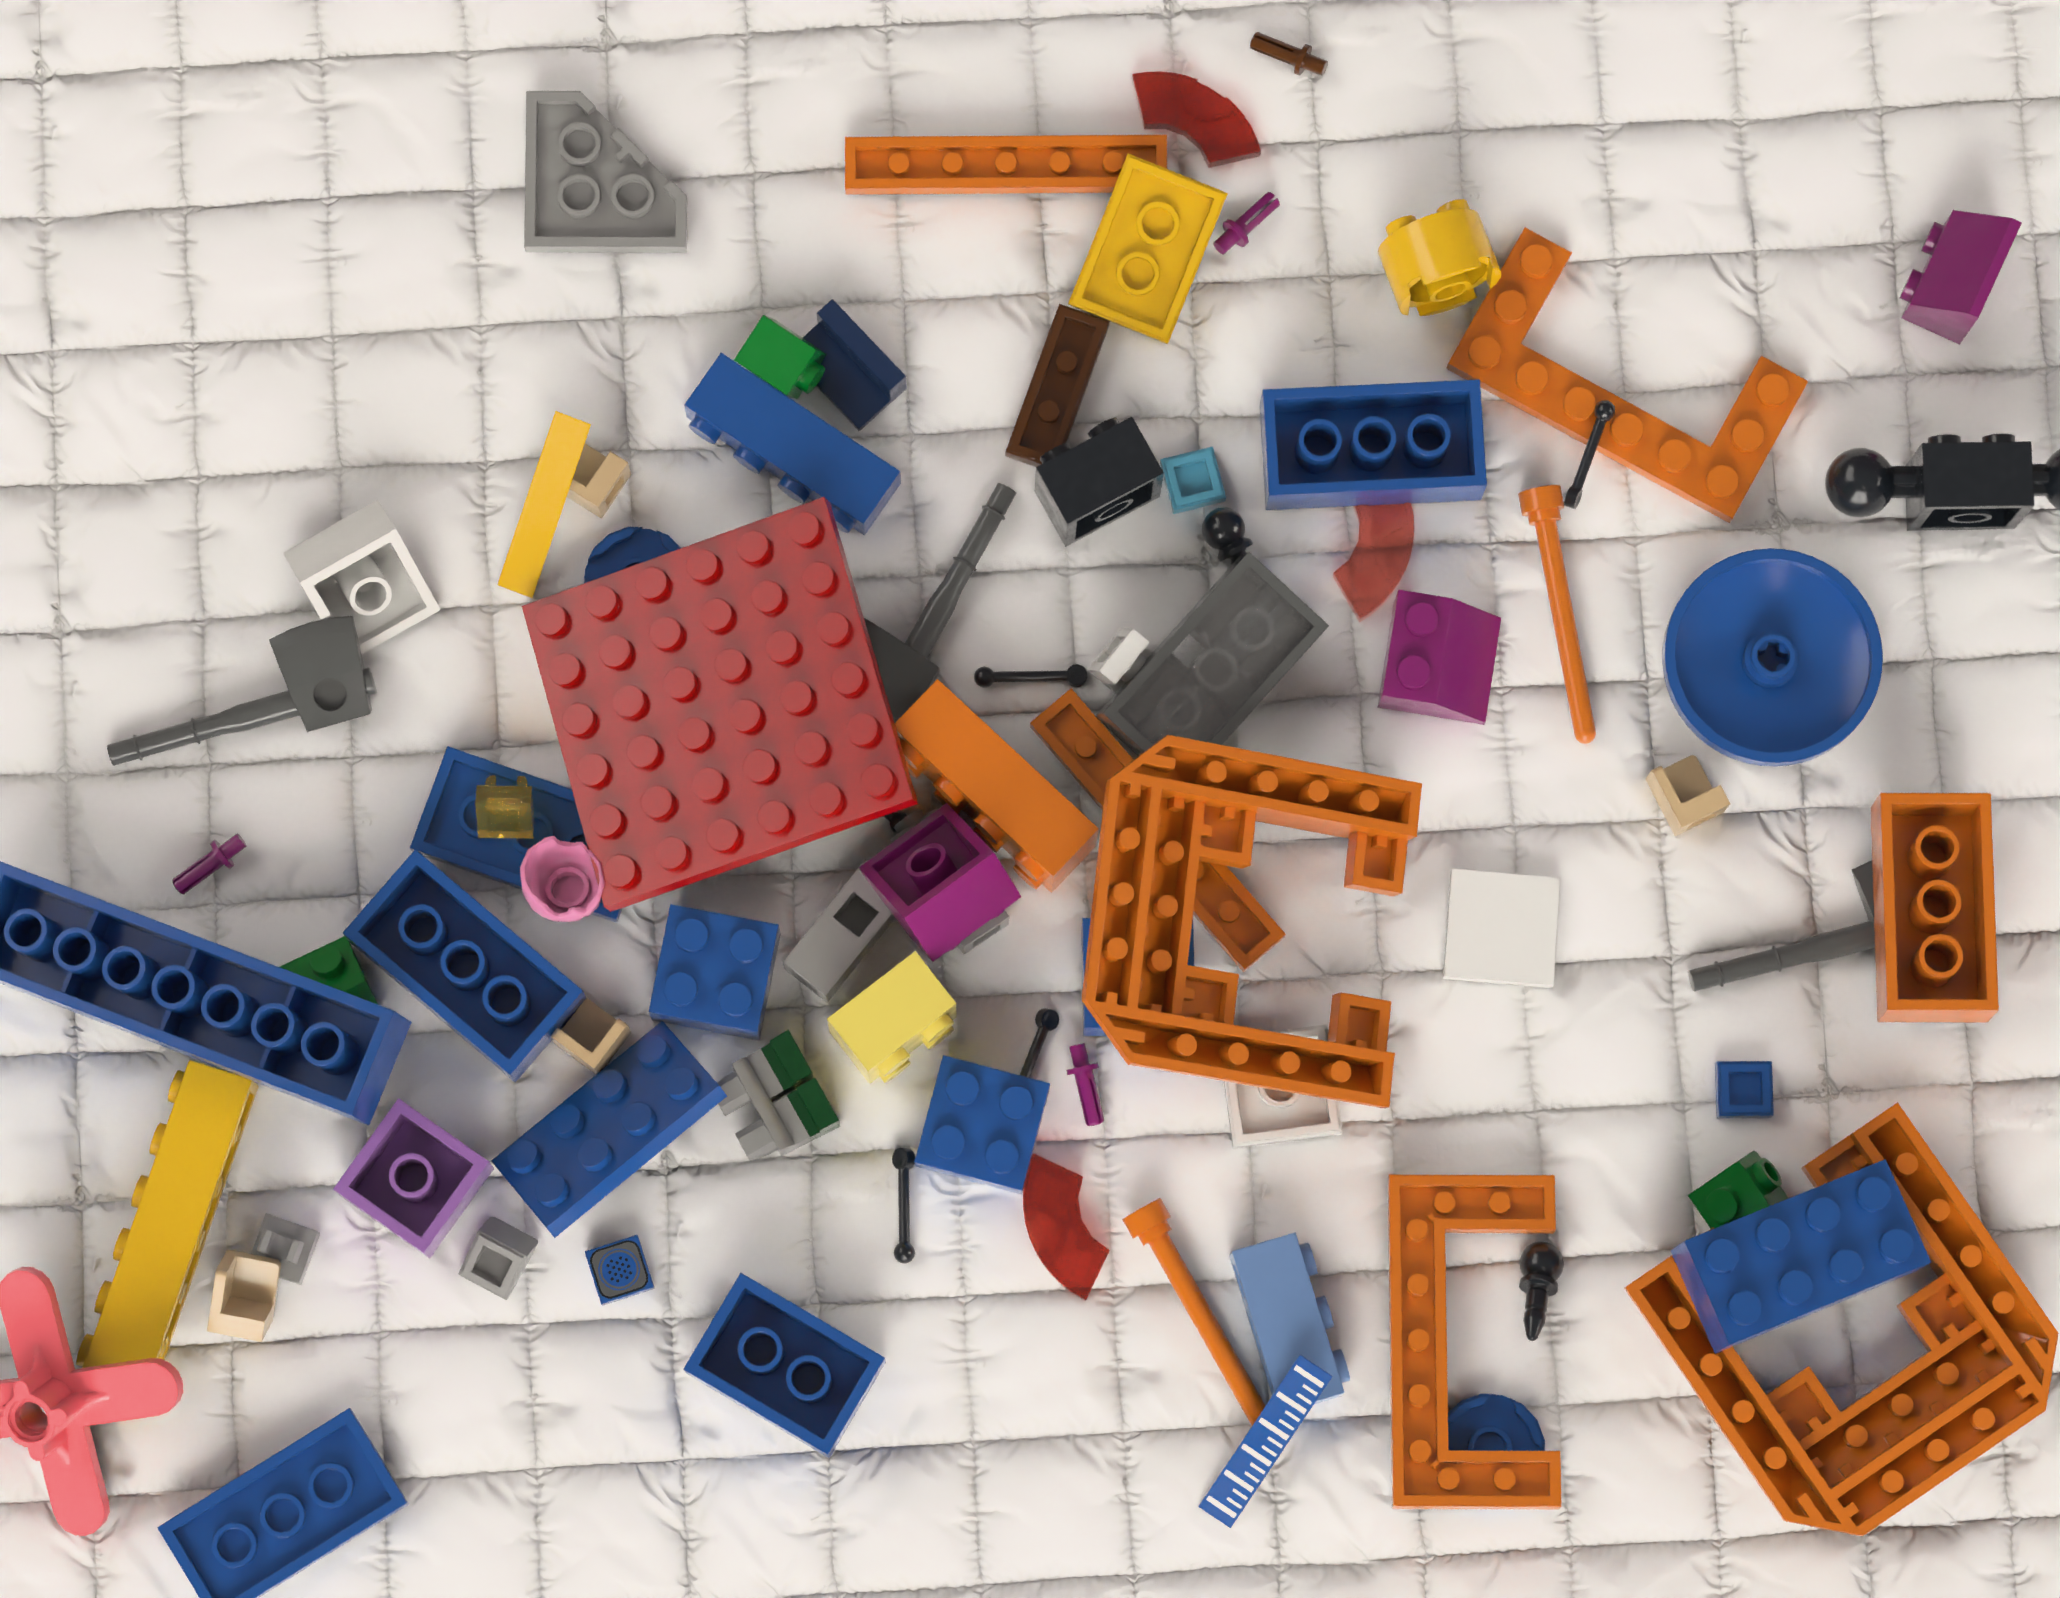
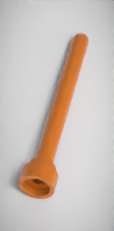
[1518,485,1596,744]
[1122,1198,1266,1425]

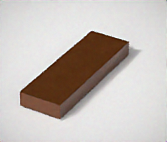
[1005,304,1110,467]

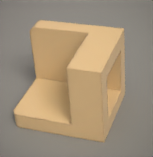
[567,444,631,519]
[1645,755,1730,836]
[550,997,631,1074]
[207,1250,281,1342]

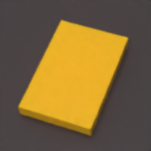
[1068,153,1228,344]

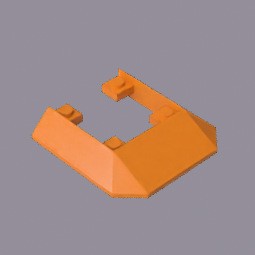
[1081,735,1422,1109]
[1624,1102,2059,1537]

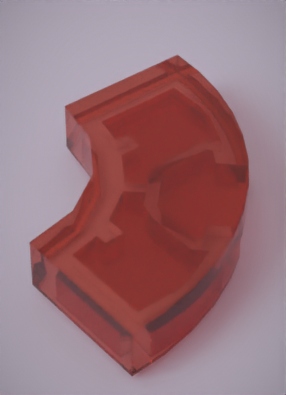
[1132,71,1261,168]
[1333,502,1414,623]
[1023,1153,1110,1302]

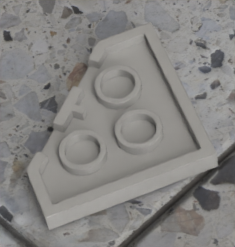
[524,91,687,253]

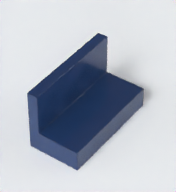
[802,299,907,431]

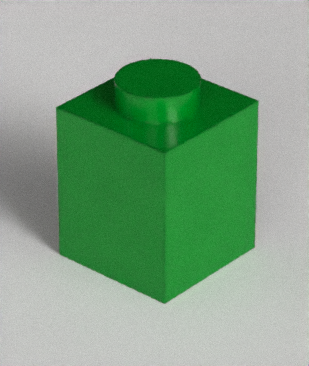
[734,315,827,399]

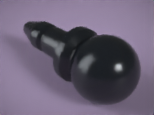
[1202,507,1253,565]
[1519,1242,1564,1341]

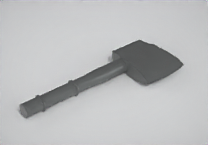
[864,483,1017,722]
[107,616,377,766]
[1688,860,1875,992]

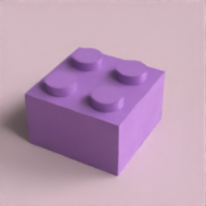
[333,1098,494,1259]

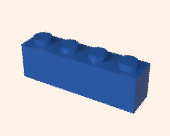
[684,353,901,536]

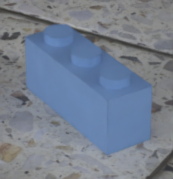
[1229,1232,1350,1404]

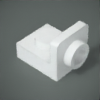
[1087,628,1152,693]

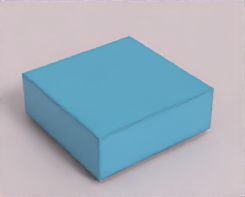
[1160,446,1226,514]

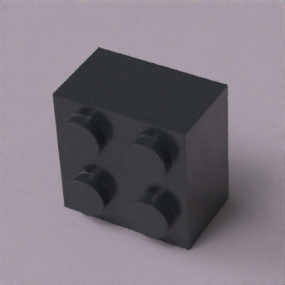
[1034,417,1164,547]

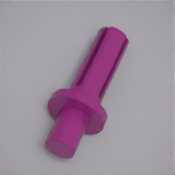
[1213,192,1280,255]
[172,833,247,894]
[1066,1043,1104,1126]

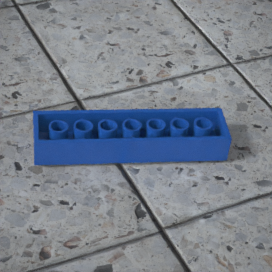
[0,861,412,1125]

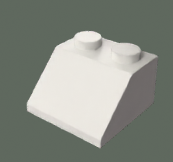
[283,500,441,654]

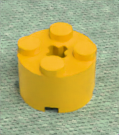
[1378,199,1501,316]

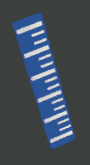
[1198,1355,1333,1528]

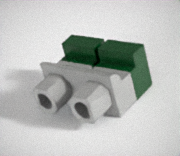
[718,1029,840,1161]

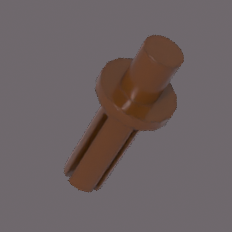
[1250,32,1328,76]

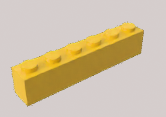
[76,1060,259,1368]

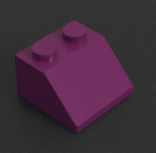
[1899,210,2022,345]
[1377,589,1501,725]
[858,803,1022,962]

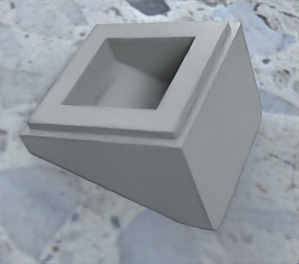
[458,1216,538,1300]

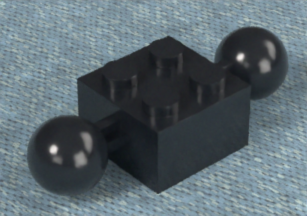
[1825,434,2060,531]

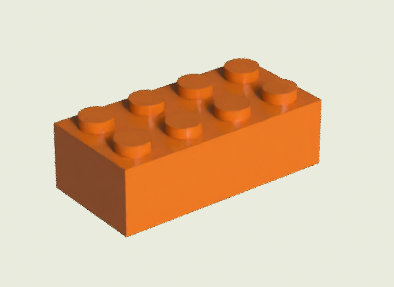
[895,679,1099,893]
[1871,793,1999,1023]

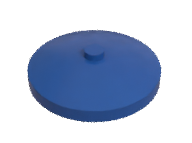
[1662,548,1883,767]

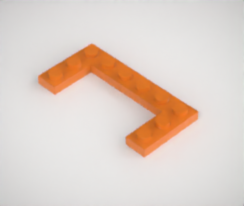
[1446,227,1808,523]
[1388,1174,1561,1510]

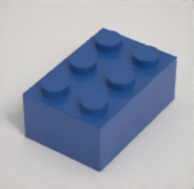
[683,1273,886,1458]

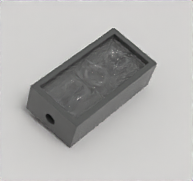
[1095,552,1329,756]

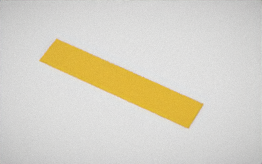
[497,411,591,598]

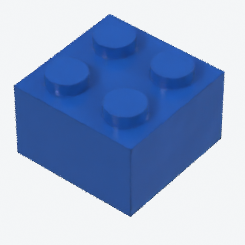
[649,904,781,1041]
[914,1055,1050,1195]

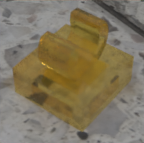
[475,775,535,839]

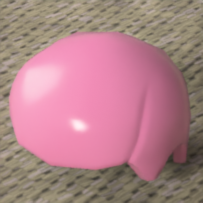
[520,836,605,922]

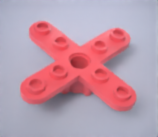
[0,1267,183,1536]

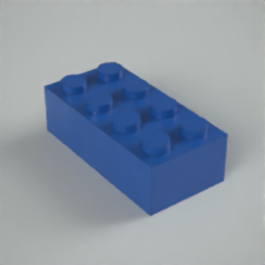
[1259,379,1487,510]
[343,849,586,1083]
[1670,1159,1931,1354]

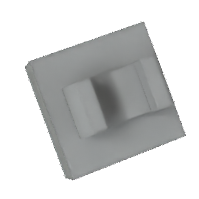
[251,1213,320,1285]

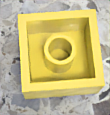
[827,951,956,1084]

